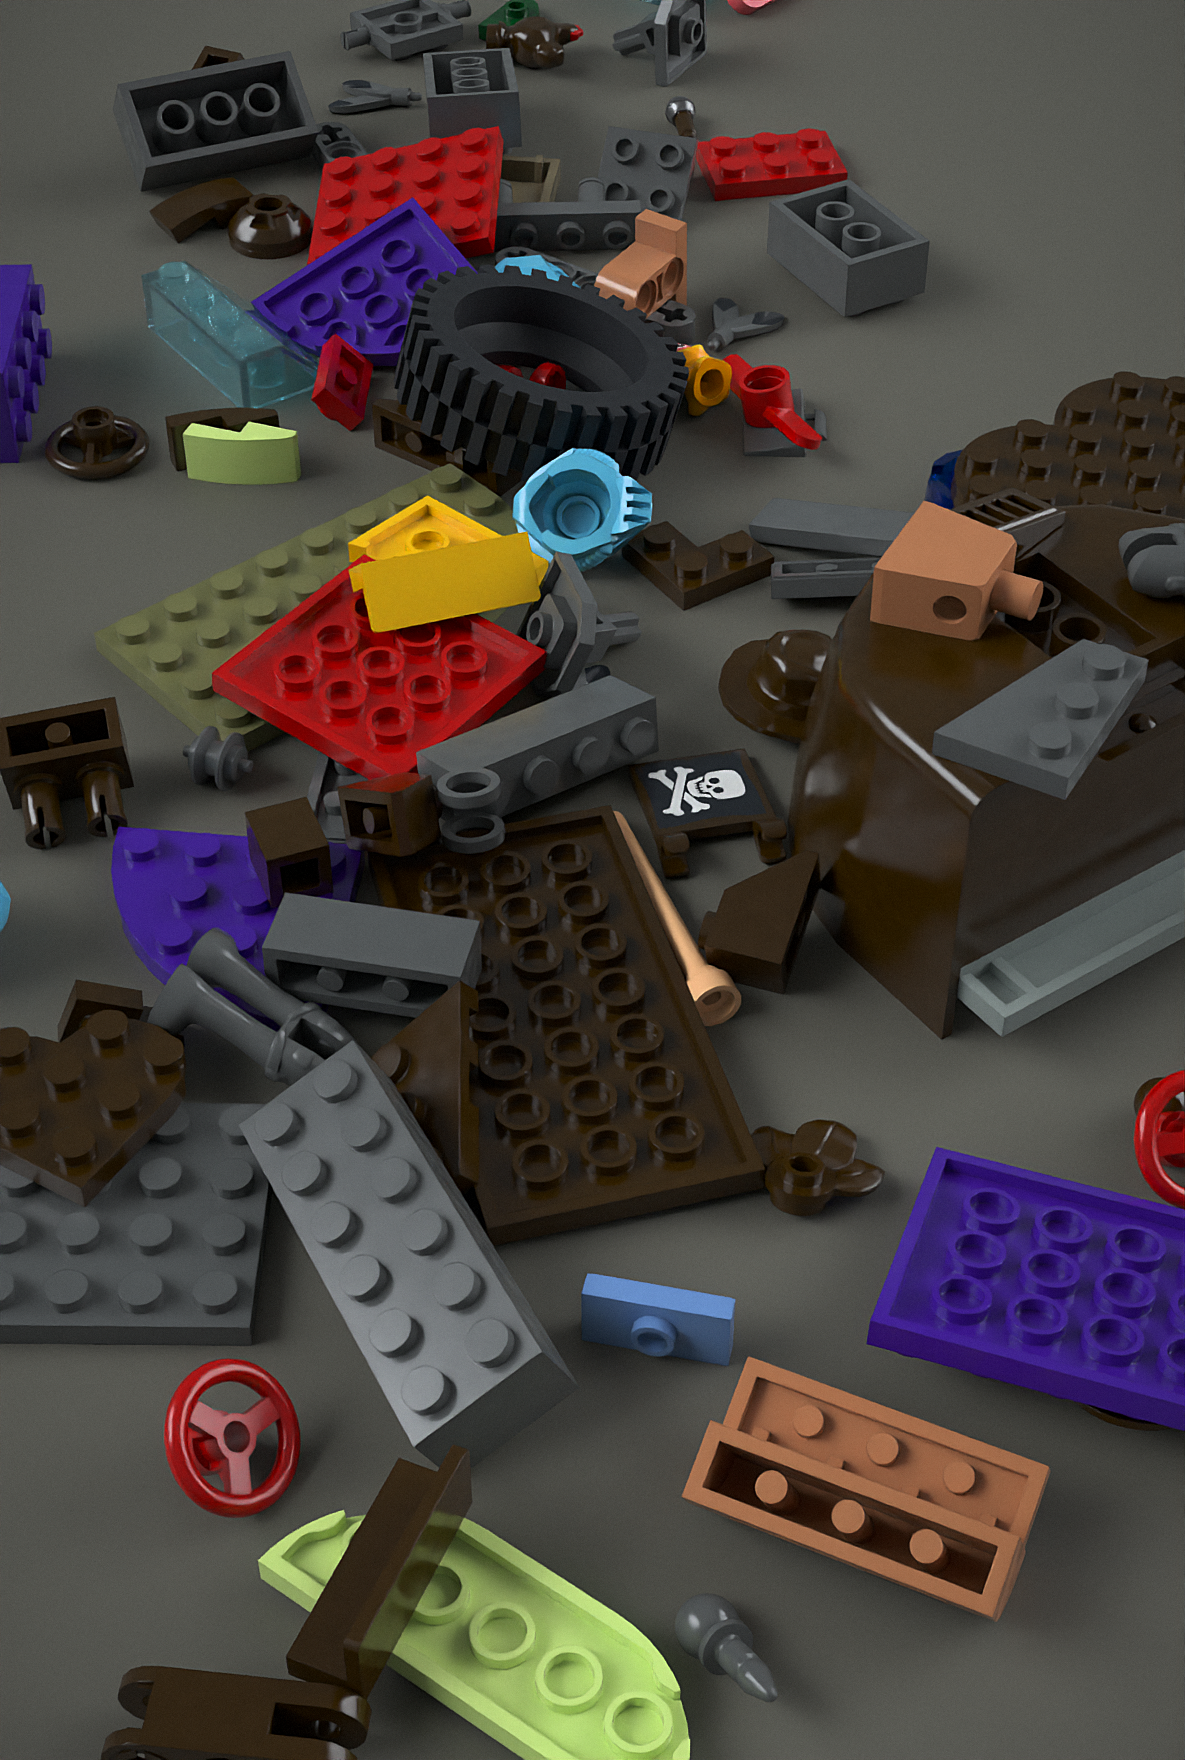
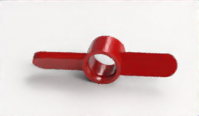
[723,354,822,450]

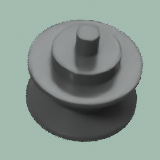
[183,726,254,792]

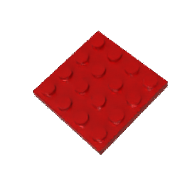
[307,126,504,265]
[212,554,547,780]

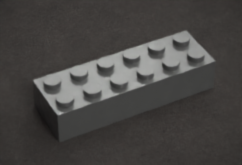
[238,1040,580,1468]

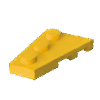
[348,495,549,585]

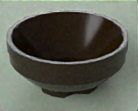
[228,193,313,259]

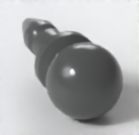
[675,1593,778,1702]

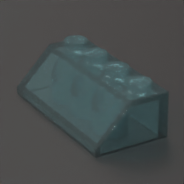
[141,261,319,408]

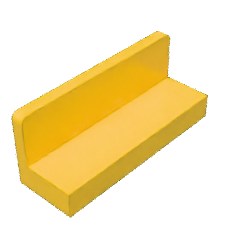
[349,532,541,633]

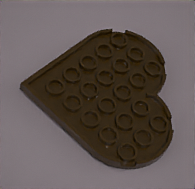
[951,371,1185,519]

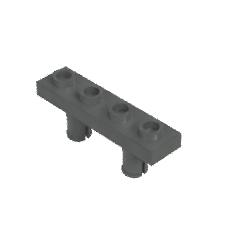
[494,177,641,252]

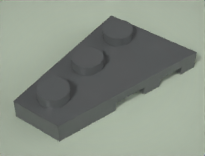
[932,639,1148,800]

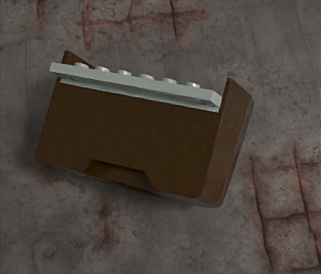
[787,504,1185,1040]

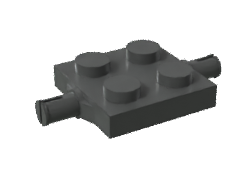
[340,0,471,60]

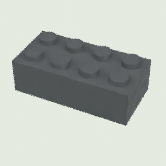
[423,48,522,155]
[113,51,319,192]

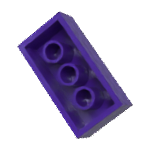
[0,264,52,463]

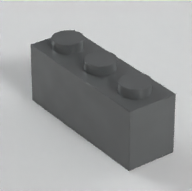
[262,892,482,1018]

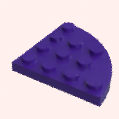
[251,197,478,366]
[111,827,365,1032]

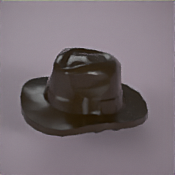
[718,630,832,744]

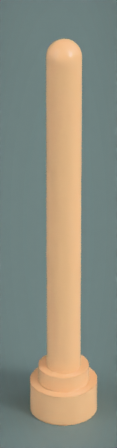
[613,811,741,1026]

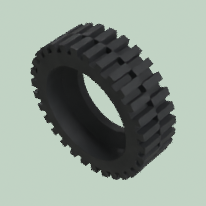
[394,265,689,482]

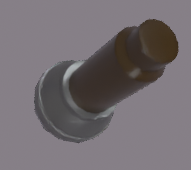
[665,96,697,138]

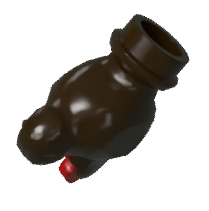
[486,16,584,69]

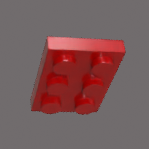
[696,128,848,201]

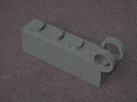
[416,675,659,854]

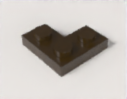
[622,521,775,611]

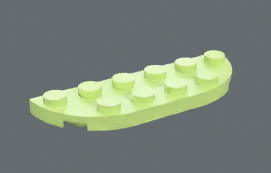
[258,1510,690,1760]

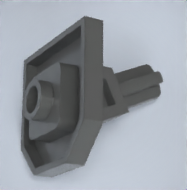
[612,0,707,87]
[516,551,642,698]

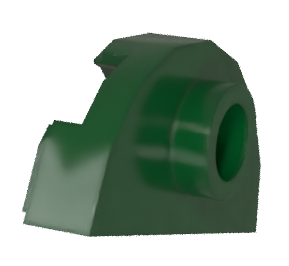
[478,0,539,41]

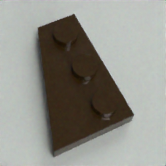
[370,981,479,1196]

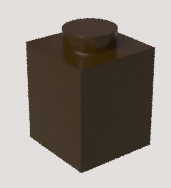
[245,797,334,908]

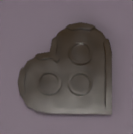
[0,1010,187,1207]

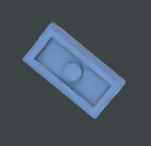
[581,1273,736,1366]

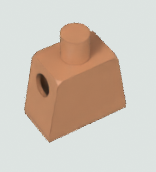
[870,501,1043,641]

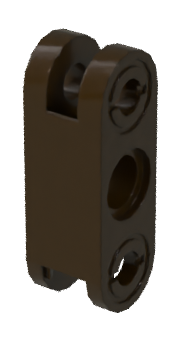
[101,1666,372,1760]

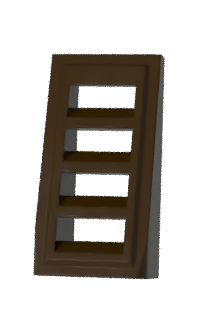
[950,487,1066,559]

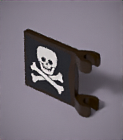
[628,748,787,878]

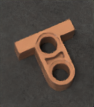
[594,209,687,318]

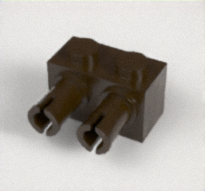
[0,697,134,849]

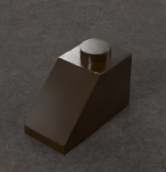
[337,772,443,857]
[698,850,821,995]

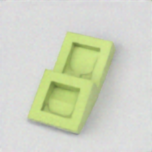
[183,422,301,485]

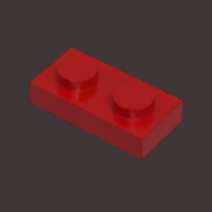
[311,333,373,431]

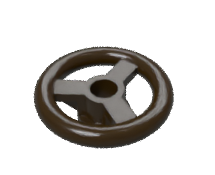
[45,406,149,479]

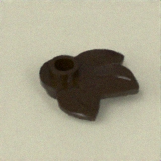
[751,1119,885,1216]

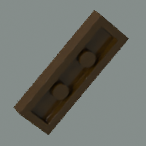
[286,1444,472,1700]

